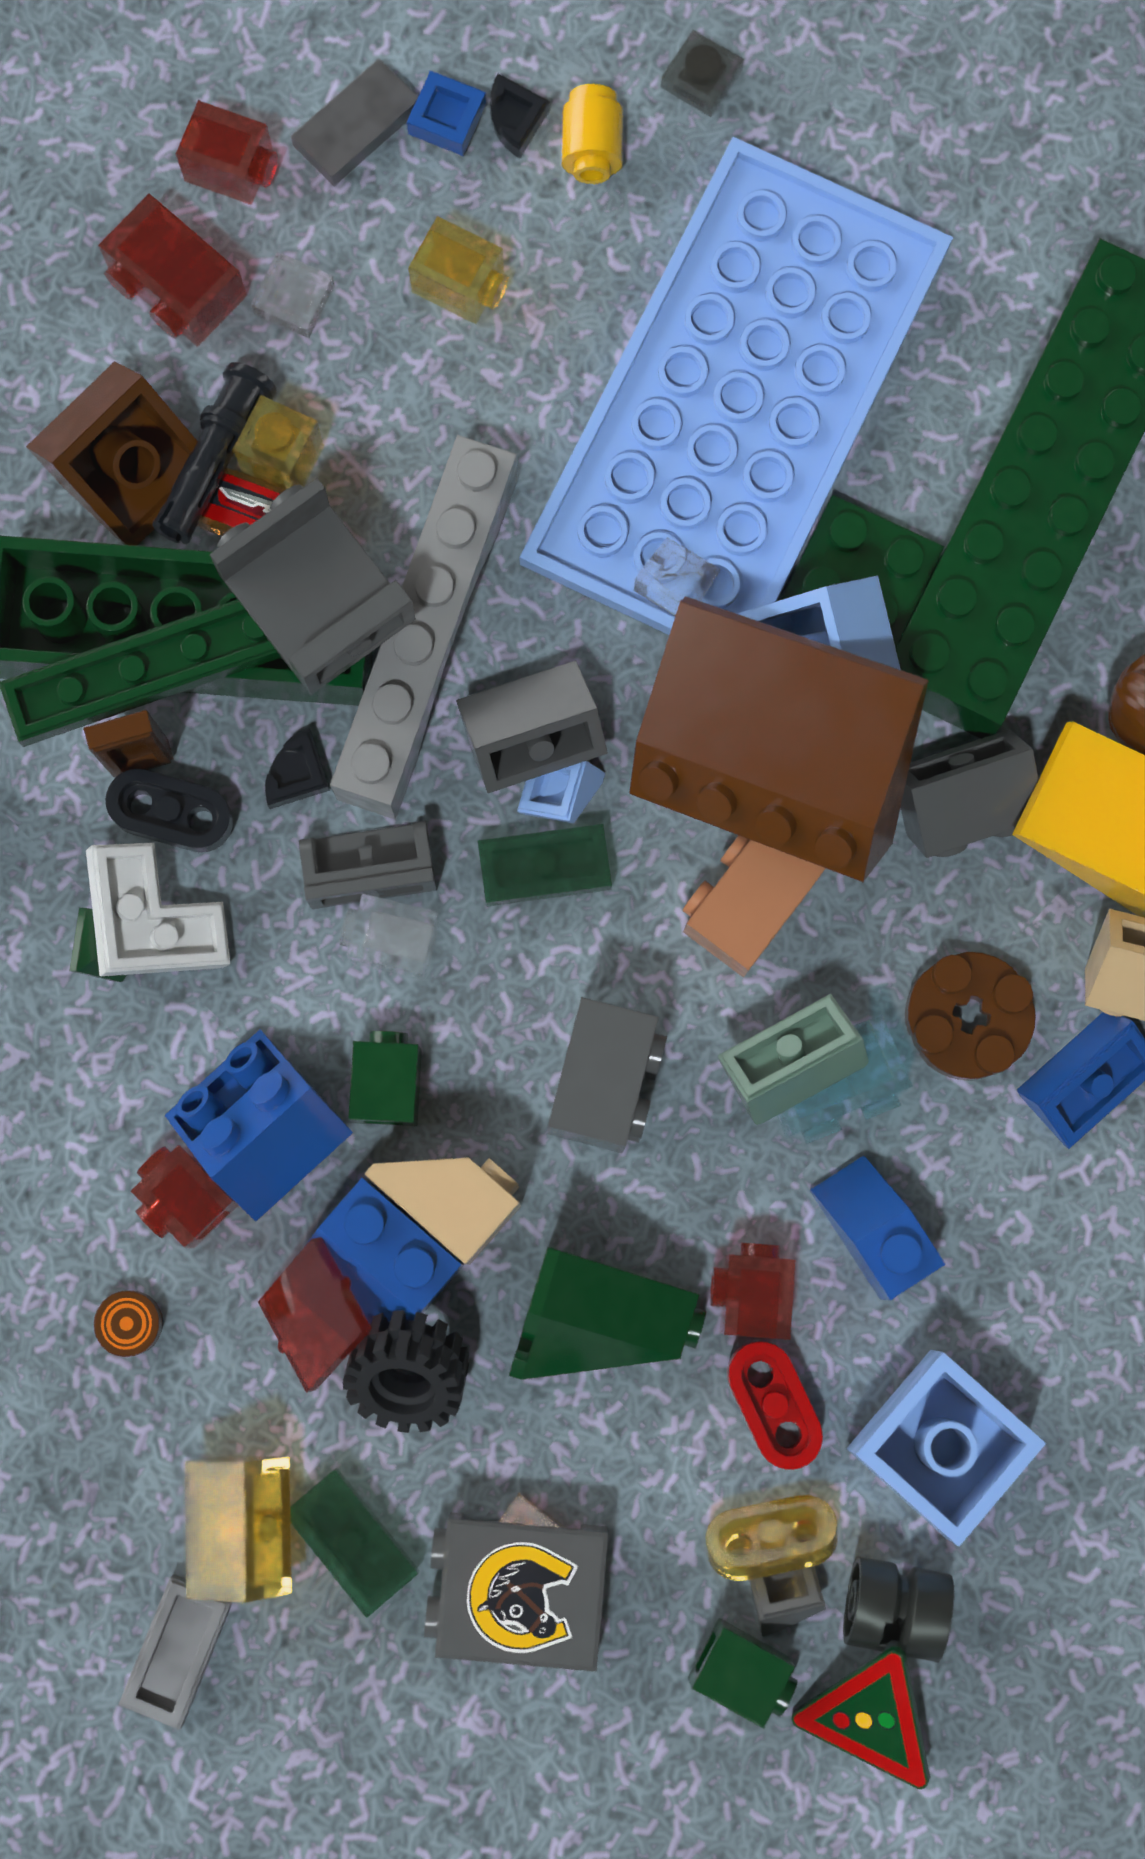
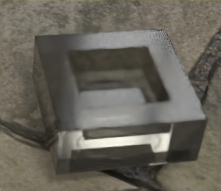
[660,30,744,117]

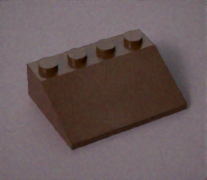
[629,596,928,882]

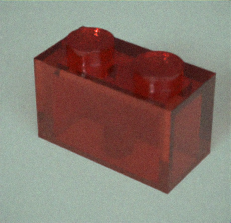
[98,193,247,347]

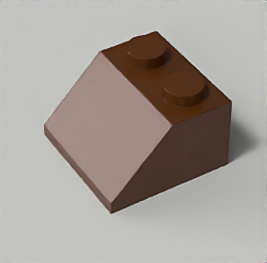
[26,361,197,546]

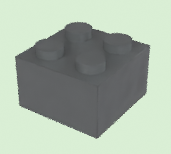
[548,997,667,1153]

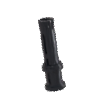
[152,362,276,544]

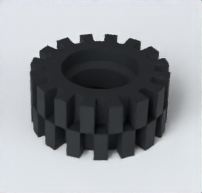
[343,1310,470,1433]

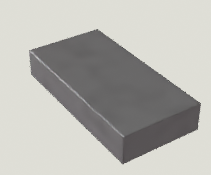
[291,58,418,186]
[118,1574,234,1730]

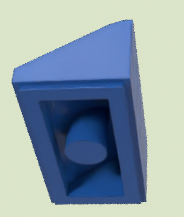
[1017,1012,1145,1149]

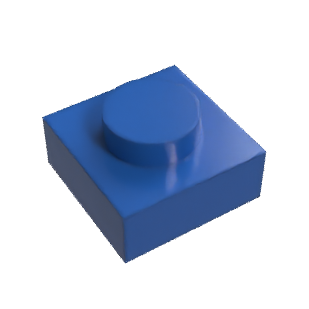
[406,70,487,156]

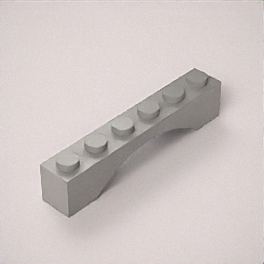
[330,435,518,820]

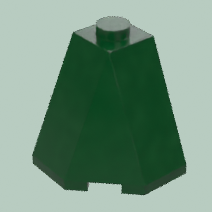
[509,1247,706,1380]

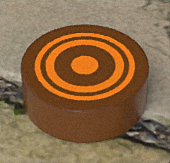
[94,1291,163,1357]

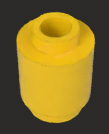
[562,84,623,184]

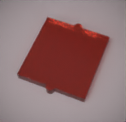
[258,1237,372,1393]

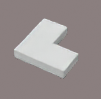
[86,843,230,976]

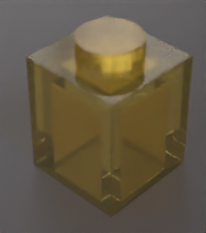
[408,216,509,324]
[233,395,324,492]

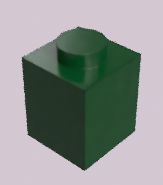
[348,1031,422,1126]
[688,1618,798,1729]

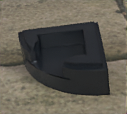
[490,73,550,159]
[265,728,330,809]

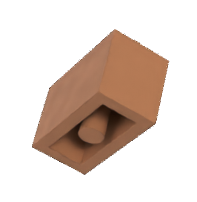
[682,835,825,978]

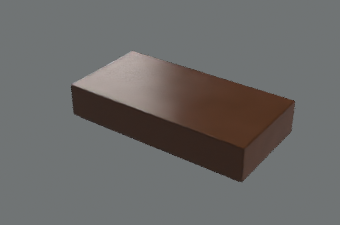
[83,710,173,777]

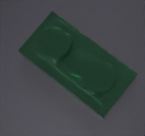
[477,824,612,907]
[283,1467,420,1618]

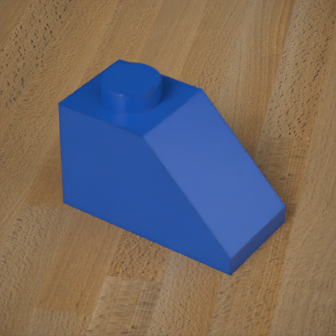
[810,1155,946,1300]

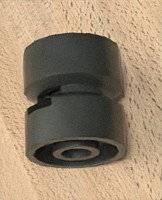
[843,1556,954,1663]

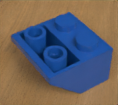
[164,1029,353,1221]

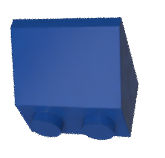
[282,1178,464,1341]

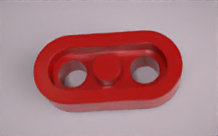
[727,1341,823,1470]

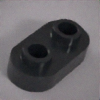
[105,769,233,853]

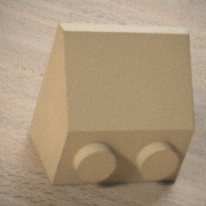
[365,1158,521,1265]

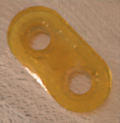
[705,1495,838,1581]

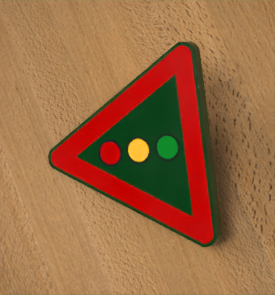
[791,1646,930,1789]

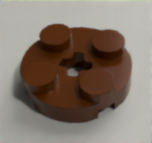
[905,952,1036,1081]

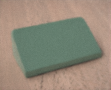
[717,994,869,1125]

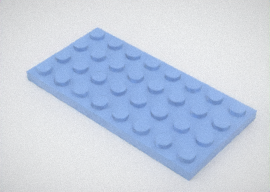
[519,137,953,635]

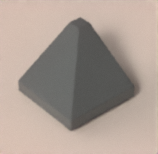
[744,1544,826,1637]

